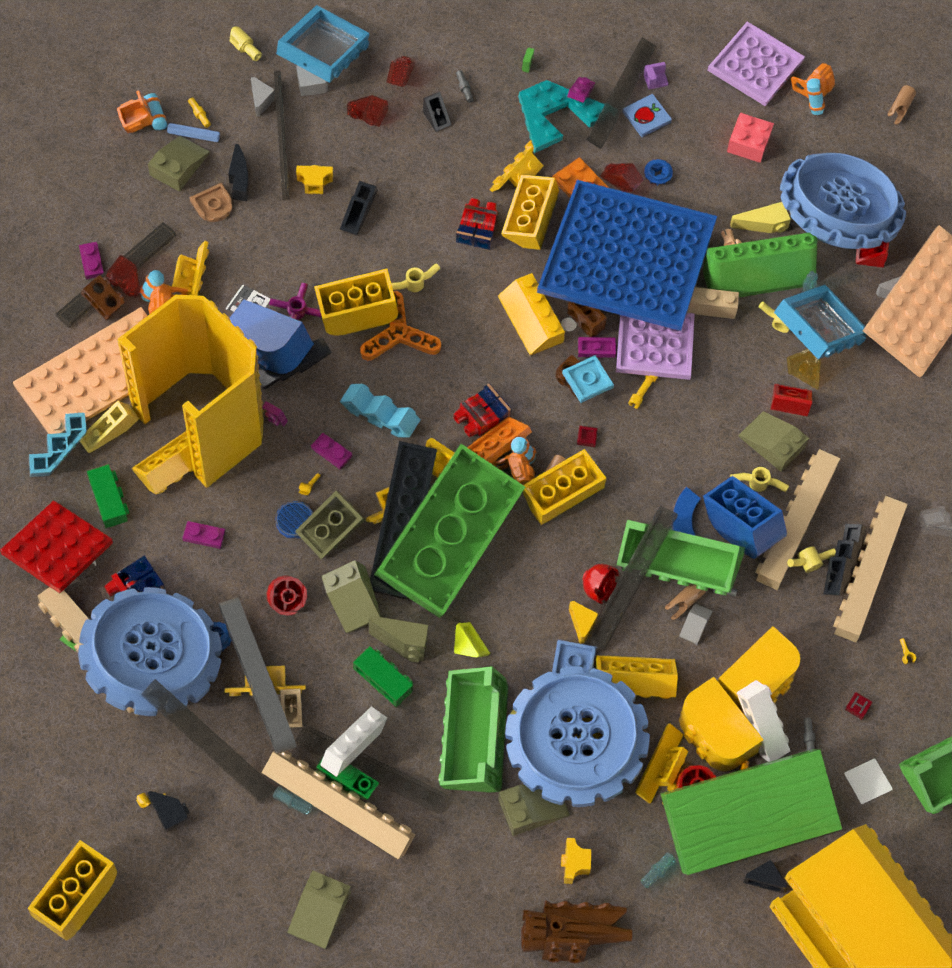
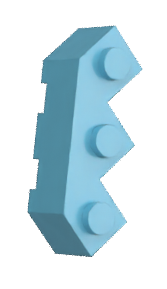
[340,384,421,437]
[29,413,86,477]

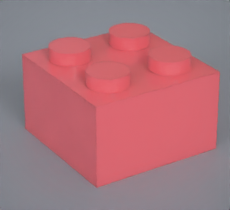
[727,113,774,163]

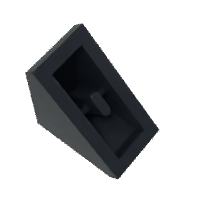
[423,92,451,132]
[743,860,787,894]

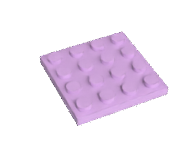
[707,22,805,106]
[616,313,695,380]

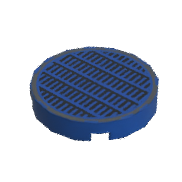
[275,501,313,539]

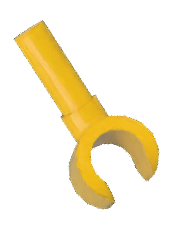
[299,473,321,495]
[900,638,916,664]
[136,793,166,808]

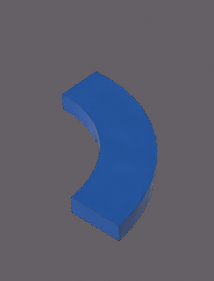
[672,487,701,535]

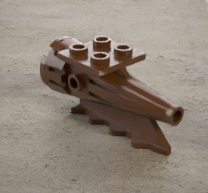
[521,900,632,963]

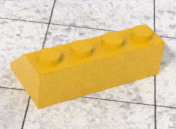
[501,175,559,250]
[498,273,565,356]
[131,431,193,494]
[523,449,606,525]
[596,655,678,699]

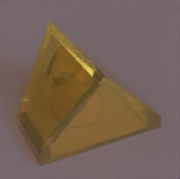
[787,349,821,390]

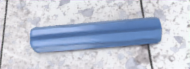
[167,123,220,142]

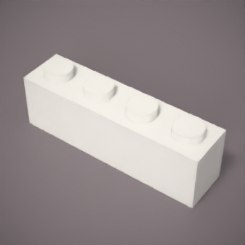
[737,680,790,762]
[320,706,387,777]

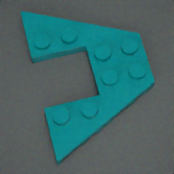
[518,80,617,153]

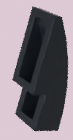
[228,144,249,201]
[340,181,378,235]

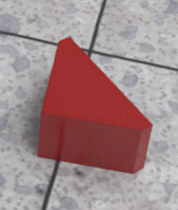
[856,241,889,268]

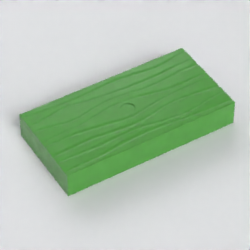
[374,444,525,618]
[660,749,842,875]

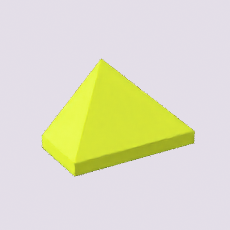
[454,622,490,658]

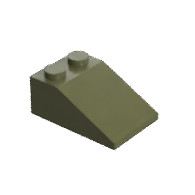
[148,136,210,192]
[739,411,809,472]
[295,491,366,559]
[321,560,381,634]
[369,615,428,662]
[498,784,570,836]
[287,870,351,949]

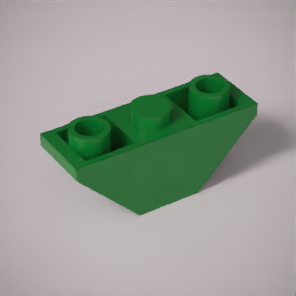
[316,758,379,800]

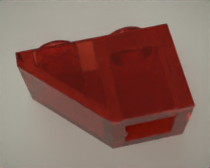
[386,56,416,87]
[347,95,388,127]
[600,163,644,192]
[106,255,140,298]

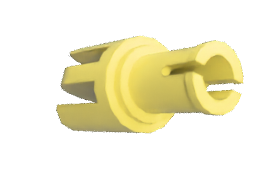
[229,26,262,61]

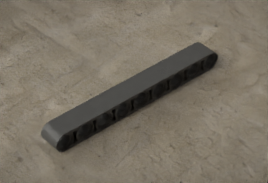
[219,597,296,754]

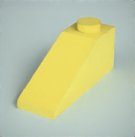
[730,202,791,233]
[80,401,140,453]

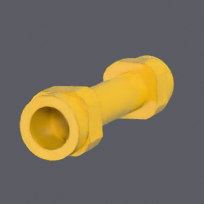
[628,375,658,409]

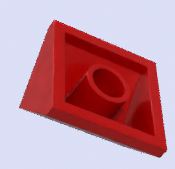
[770,384,812,416]

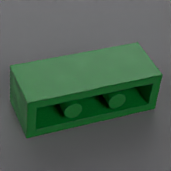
[87,464,130,529]
[353,646,413,708]

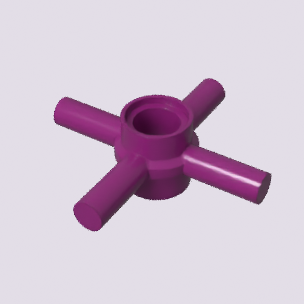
[269,283,322,320]

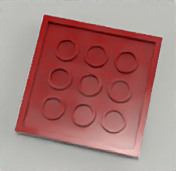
[0,500,113,594]

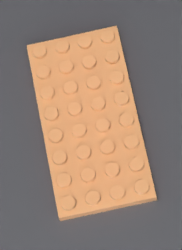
[863,225,952,377]
[13,307,148,434]

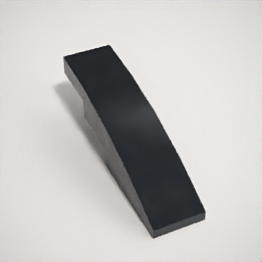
[259,337,332,389]
[823,524,866,596]

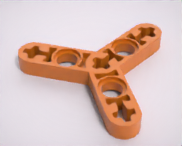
[360,291,441,361]

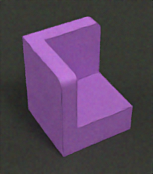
[643,62,668,90]

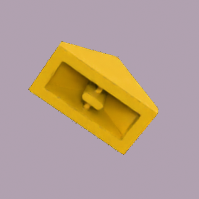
[569,601,598,644]

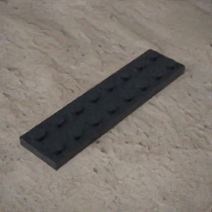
[370,441,437,599]

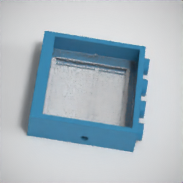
[277,5,369,83]
[774,285,866,360]

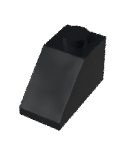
[147,791,190,831]

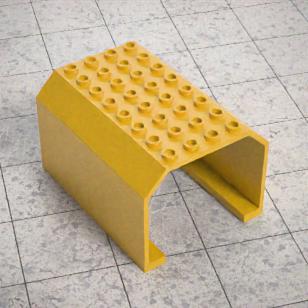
[117,295,264,488]
[769,824,952,968]

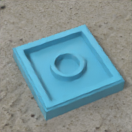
[562,355,614,403]

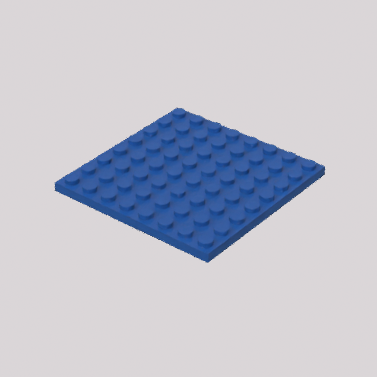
[537,180,717,331]

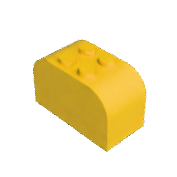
[314,269,398,336]
[718,626,800,715]
[679,677,763,771]
[27,840,117,940]

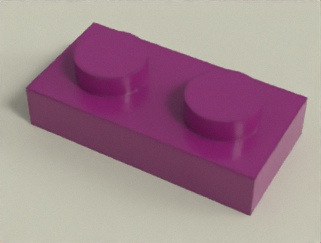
[567,77,595,103]
[79,242,104,279]
[578,337,616,358]
[262,401,288,427]
[311,433,352,470]
[182,521,226,549]

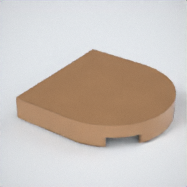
[189,183,233,222]

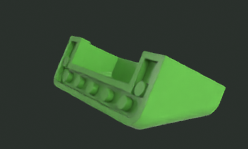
[703,233,817,297]
[617,520,745,596]
[439,667,508,793]
[899,736,952,814]

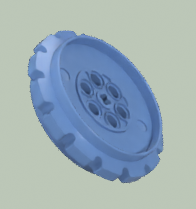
[780,153,906,249]
[78,587,222,716]
[505,666,650,807]

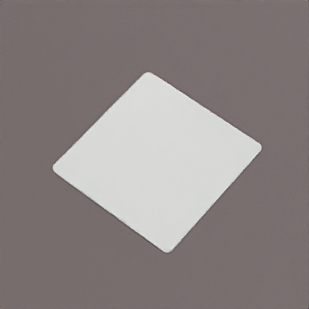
[844,759,892,804]

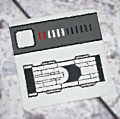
[226,285,270,313]

